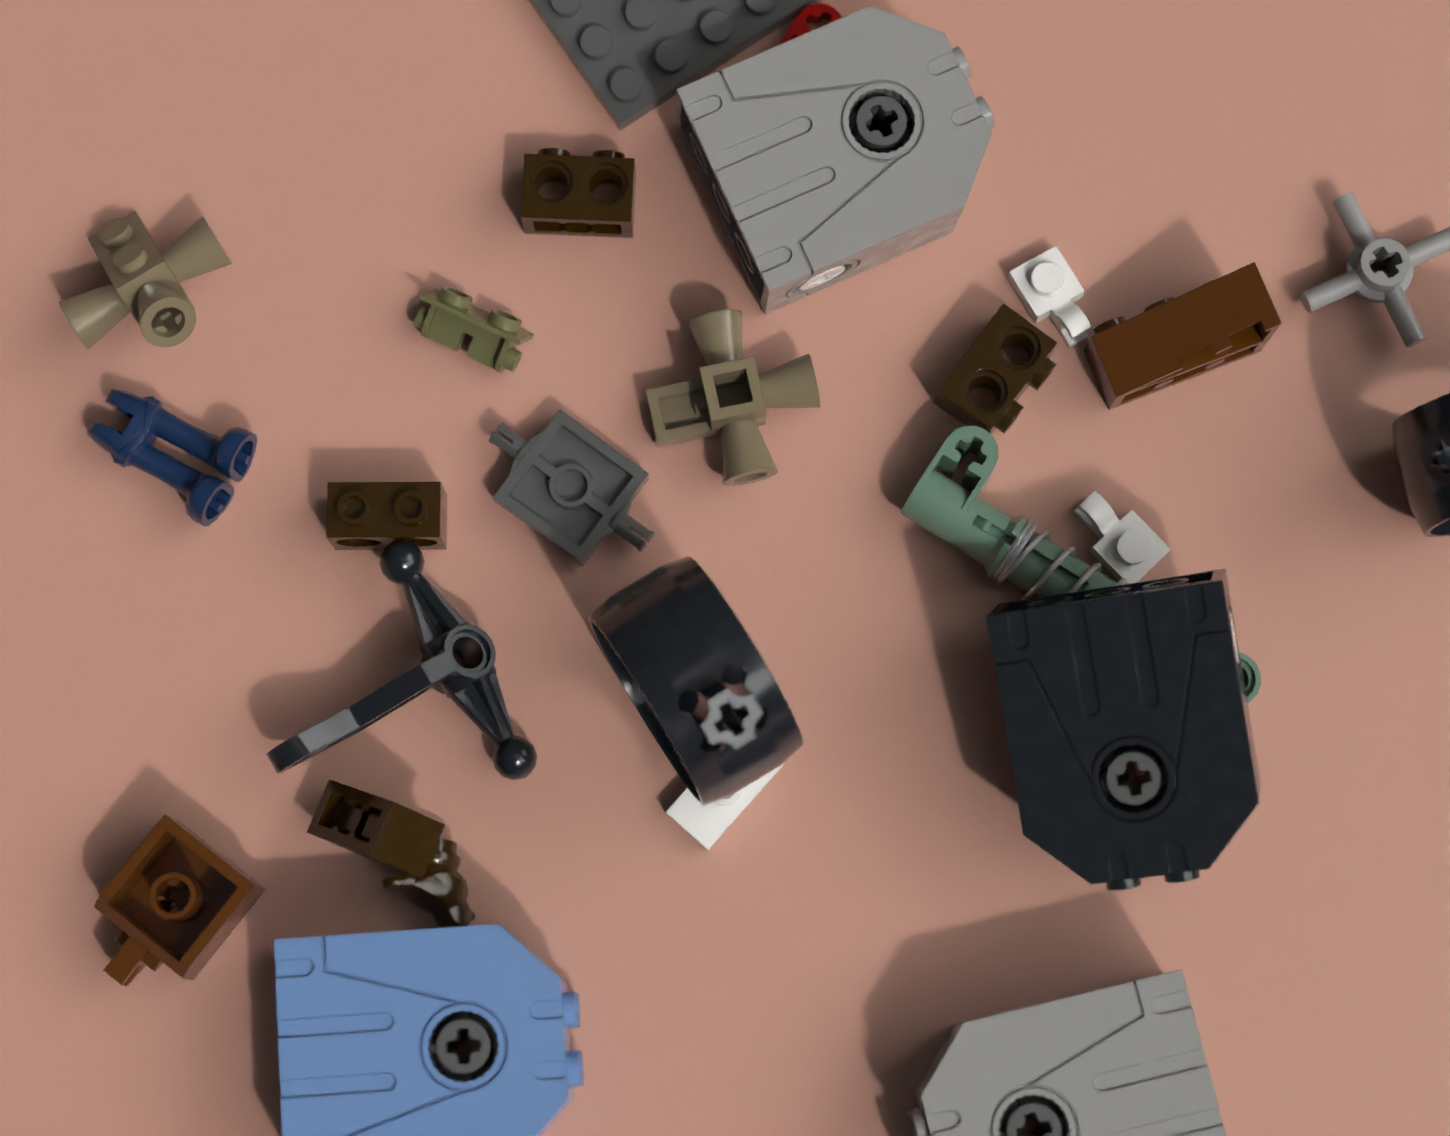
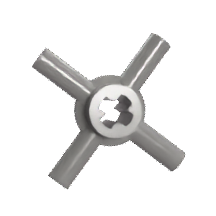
[1300,192,1450,348]

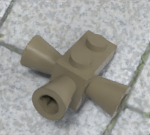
[59,211,232,349]
[646,309,820,486]

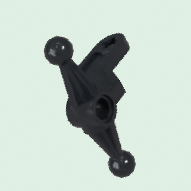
[267,540,537,780]

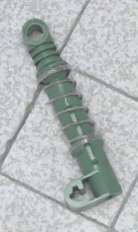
[900,426,1261,703]

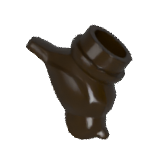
[382,838,475,928]

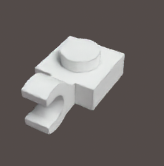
[1008,246,1091,348]
[1073,491,1171,583]

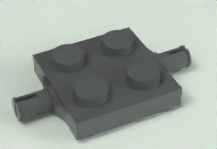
[489,410,654,566]

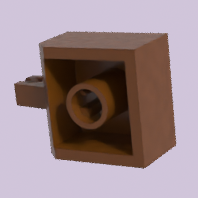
[94,814,266,987]

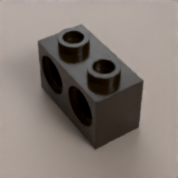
[521,148,636,238]
[933,304,1057,435]
[326,482,447,550]
[307,779,445,878]

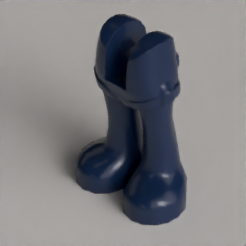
[87,389,257,526]

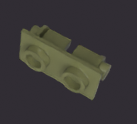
[414,286,534,373]

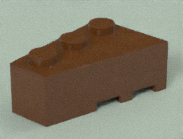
[1084,262,1282,410]

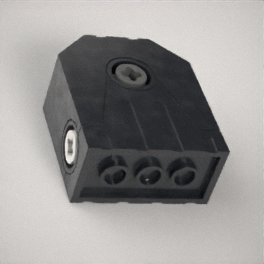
[986,568,1261,890]

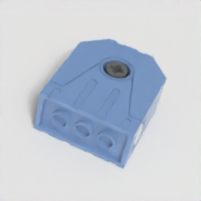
[274,924,584,1136]

